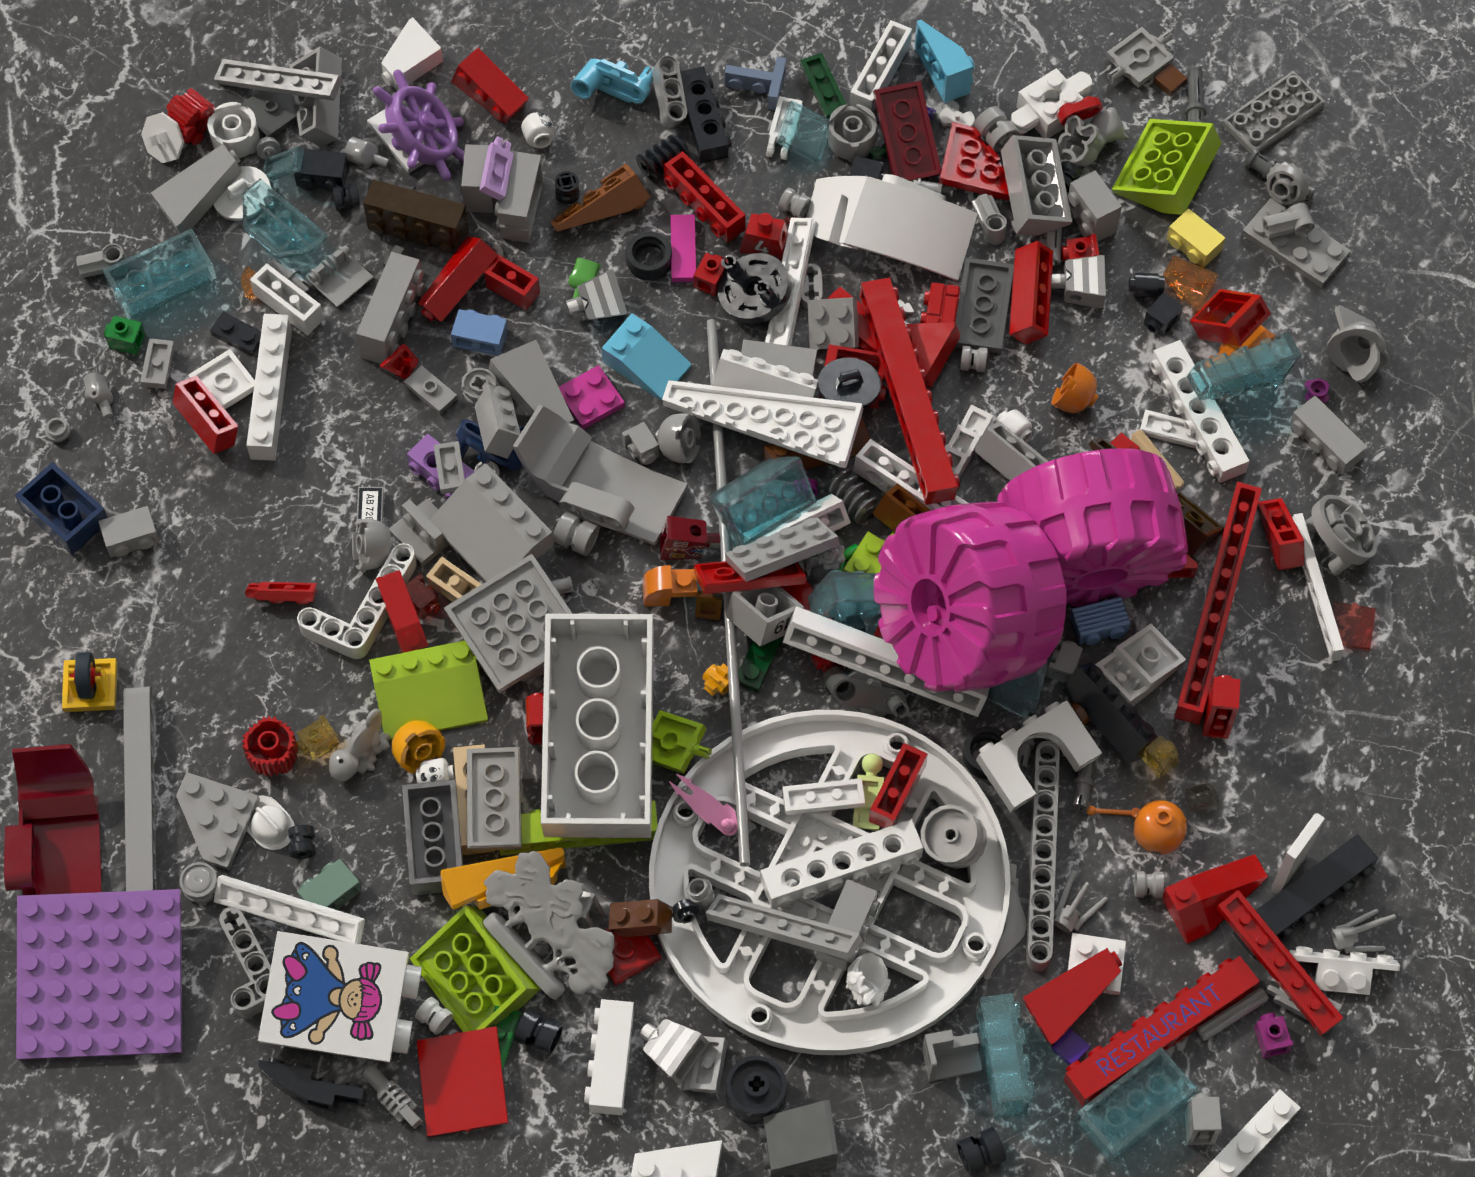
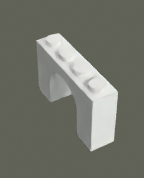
[976,700,1102,813]

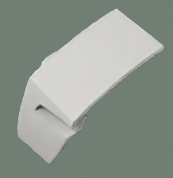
[806,174,978,281]

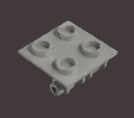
[305,245,374,308]

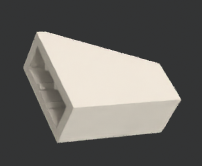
[381,17,443,91]

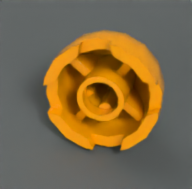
[392,720,445,774]

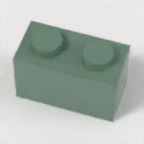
[297,859,362,910]

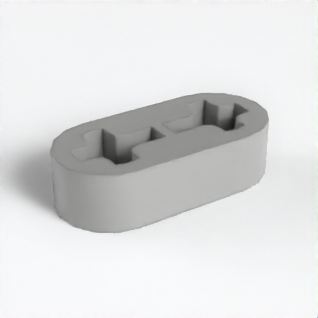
[800,263,823,309]

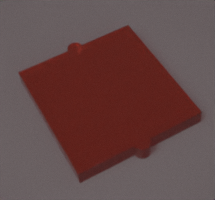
[1332,601,1376,651]

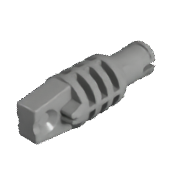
[362,1065,423,1129]

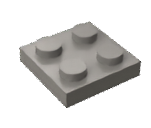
[807,297,859,349]

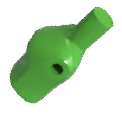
[568,258,601,298]

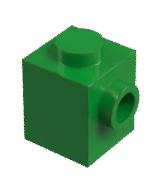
[104,316,146,355]

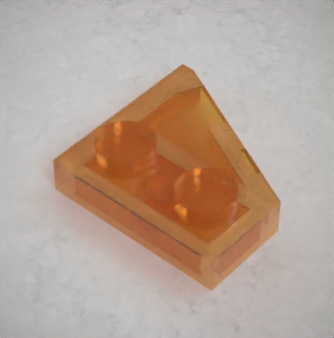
[1163,255,1218,314]

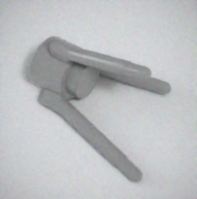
[1054,870,1108,933]
[1331,909,1396,954]

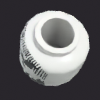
[521,112,556,148]

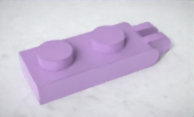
[479,136,514,201]

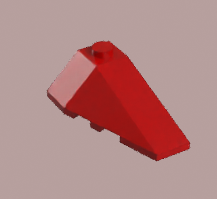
[1161,854,1268,944]

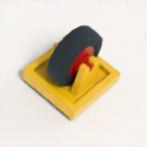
[62,652,117,712]

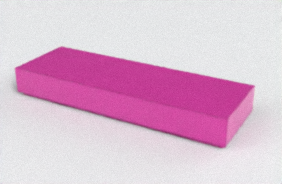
[671,214,696,282]

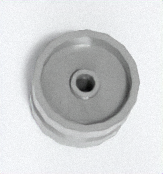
[921,804,987,869]

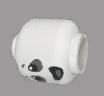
[416,758,456,783]

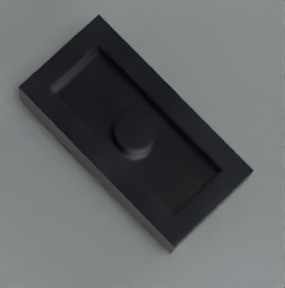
[210,311,261,356]

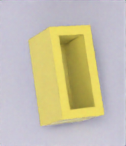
[1167,209,1225,268]

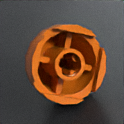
[1051,363,1098,414]
[1134,800,1187,854]

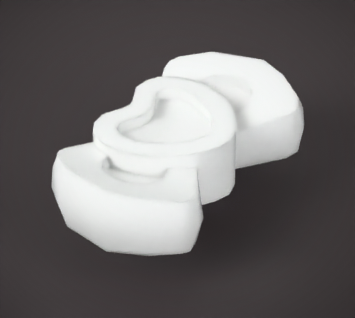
[939,107,975,128]

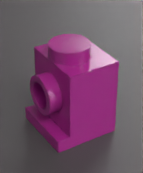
[1254,1013,1293,1058]

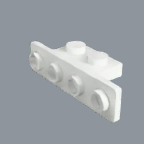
[1289,946,1400,995]

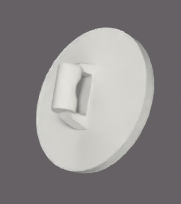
[213,166,272,221]

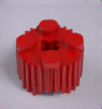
[166,88,215,145]
[242,716,298,777]

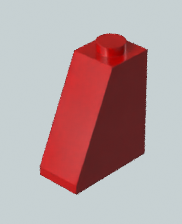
[906,322,960,388]

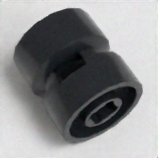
[514,1008,564,1056]
[956,1127,1006,1175]

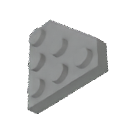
[176,772,260,870]

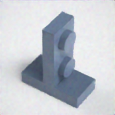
[725,57,786,111]

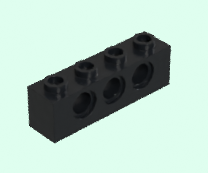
[680,66,732,164]

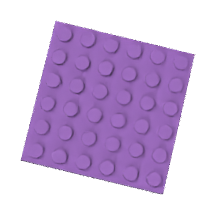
[16,889,182,1060]

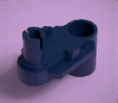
[455,419,525,471]

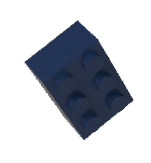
[15,462,108,555]

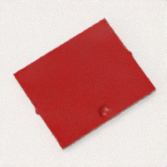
[417,1026,509,1137]

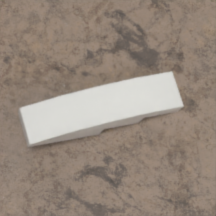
[945,405,994,479]

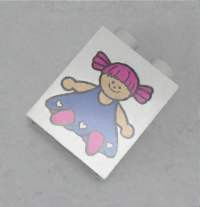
[258,931,422,1063]

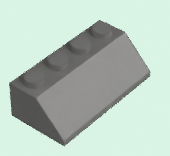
[1001,135,1072,235]

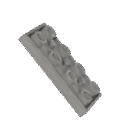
[1222,71,1326,154]

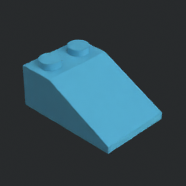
[914,20,975,103]
[602,313,692,401]

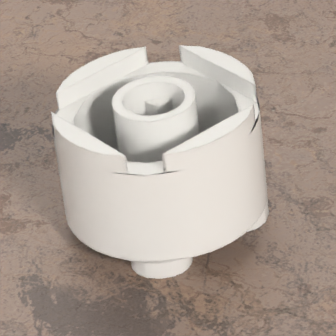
[207,102,260,158]

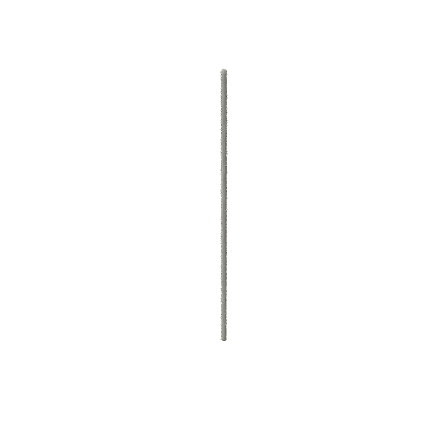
[707,319,750,867]

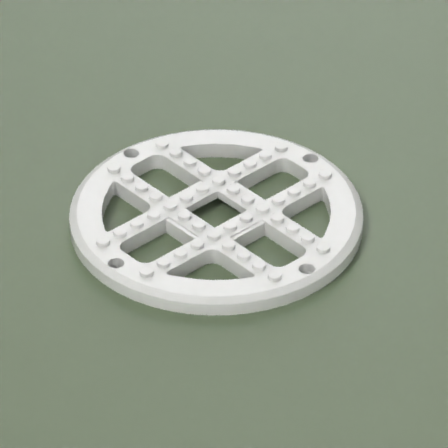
[649,710,1011,1055]

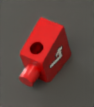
[739,213,788,262]

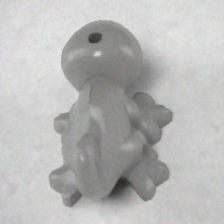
[329,709,390,782]

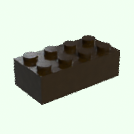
[363,179,469,253]

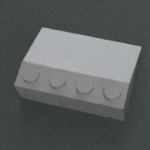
[430,464,554,582]

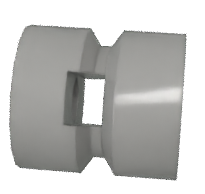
[974,106,1019,152]
[553,512,599,556]

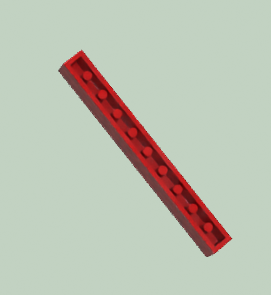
[859,277,960,505]
[1174,482,1262,725]

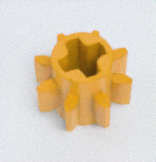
[702,663,729,696]

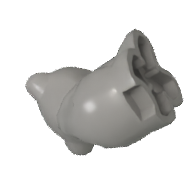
[1057,107,1129,167]

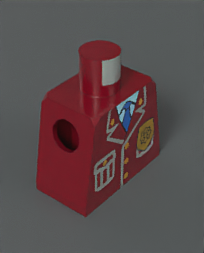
[660,516,720,560]

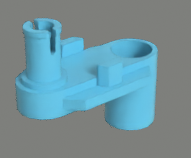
[571,58,653,104]

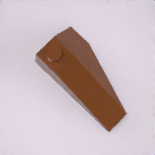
[550,164,651,231]

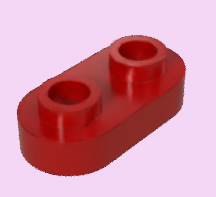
[1057,96,1103,126]

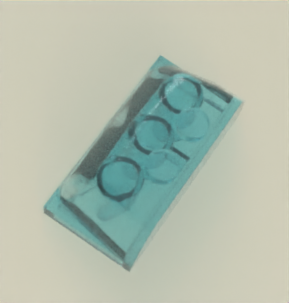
[710,456,817,548]

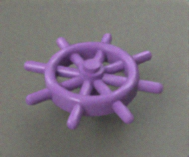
[373,69,465,181]

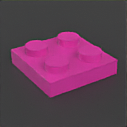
[559,365,625,429]

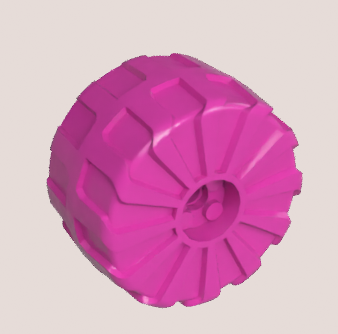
[997,449,1188,607]
[874,502,1067,692]

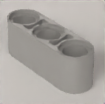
[652,55,687,129]

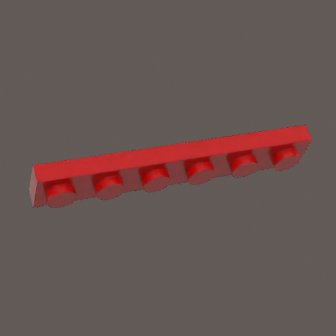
[1216,890,1343,1036]

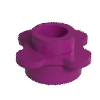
[1304,379,1330,403]

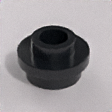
[672,899,699,924]

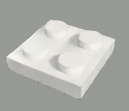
[188,349,255,409]
[1067,933,1126,995]

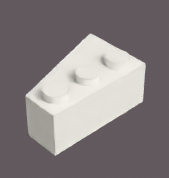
[631,1140,722,1177]

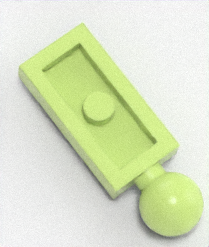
[853,753,884,831]

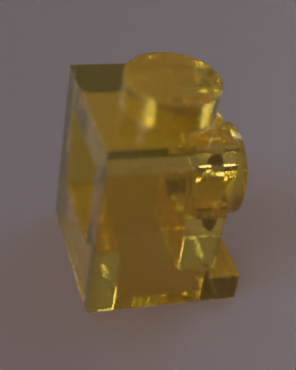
[296,715,339,761]
[1142,735,1179,778]

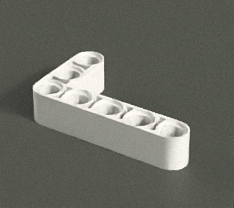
[297,543,417,659]

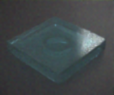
[776,100,829,164]

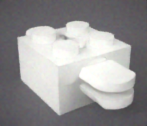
[1010,68,1092,138]

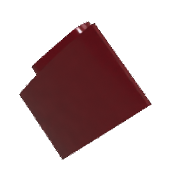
[4,744,102,896]

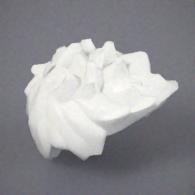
[846,953,891,1007]

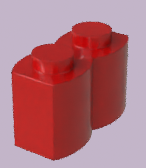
[525,693,544,745]

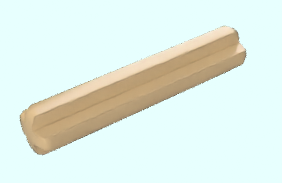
[1131,430,1184,492]

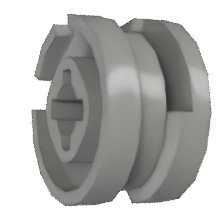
[462,368,497,406]
[179,862,218,904]

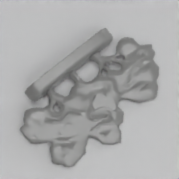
[483,851,614,1000]

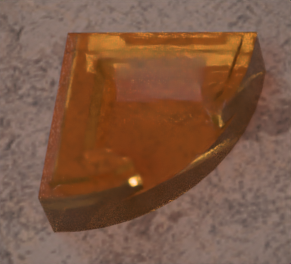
[241,266,256,300]

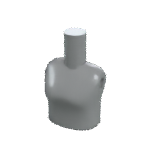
[343,136,390,169]
[83,372,113,419]

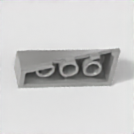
[289,47,342,148]

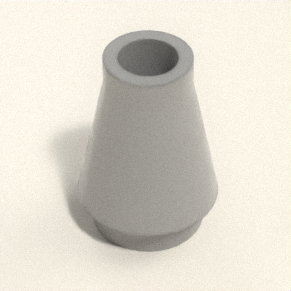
[687,878,716,912]

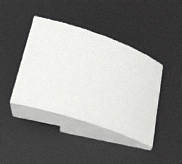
[1095,624,1186,706]

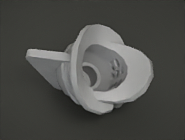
[1326,305,1390,383]

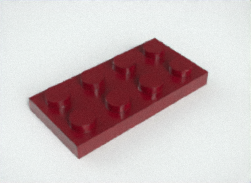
[873,80,941,181]

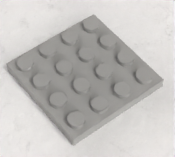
[444,554,572,693]

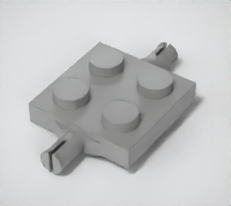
[1106,27,1174,88]

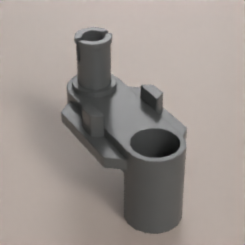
[823,666,909,719]

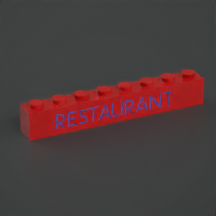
[1063,956,1260,1107]

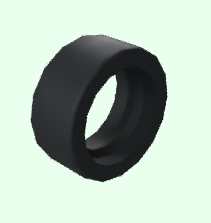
[626,231,672,280]
[962,726,1005,779]

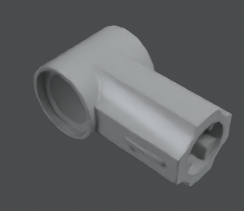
[972,194,1007,245]
[1262,203,1315,239]
[76,243,128,278]

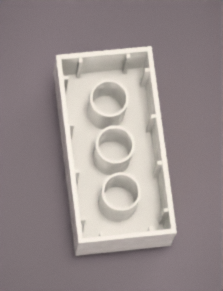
[541,614,654,838]

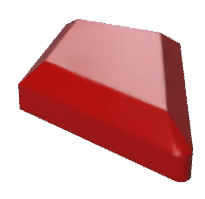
[380,345,419,379]

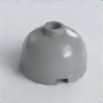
[655,413,701,463]
[352,519,396,570]

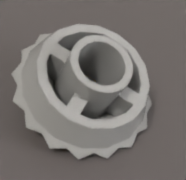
[1266,162,1310,206]

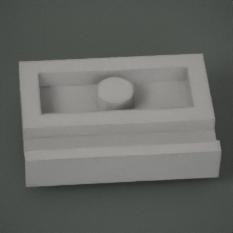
[678,1036,728,1094]

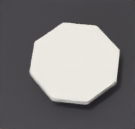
[141,112,184,163]

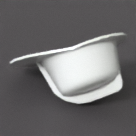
[247,795,295,850]

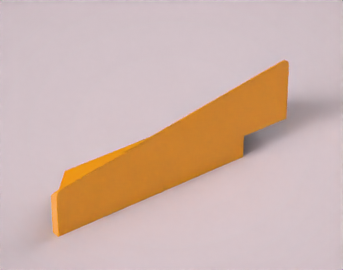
[440,847,566,910]

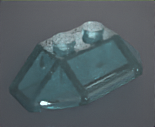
[243,178,329,259]

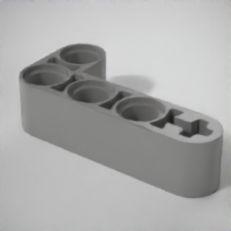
[219,907,271,1018]

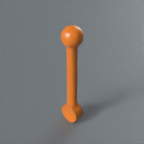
[1086,805,1140,819]

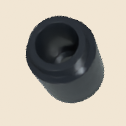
[1128,272,1165,298]

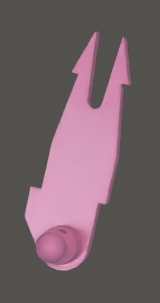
[669,774,738,836]

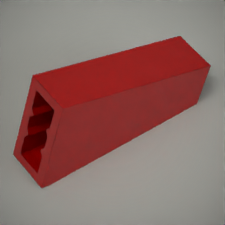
[417,236,498,322]
[1022,948,1122,1047]

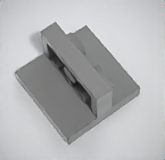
[389,499,450,567]

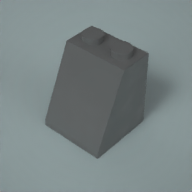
[758,1100,838,1177]

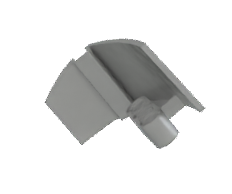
[513,405,689,546]

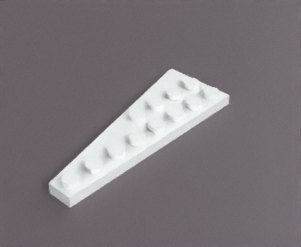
[662,380,863,468]

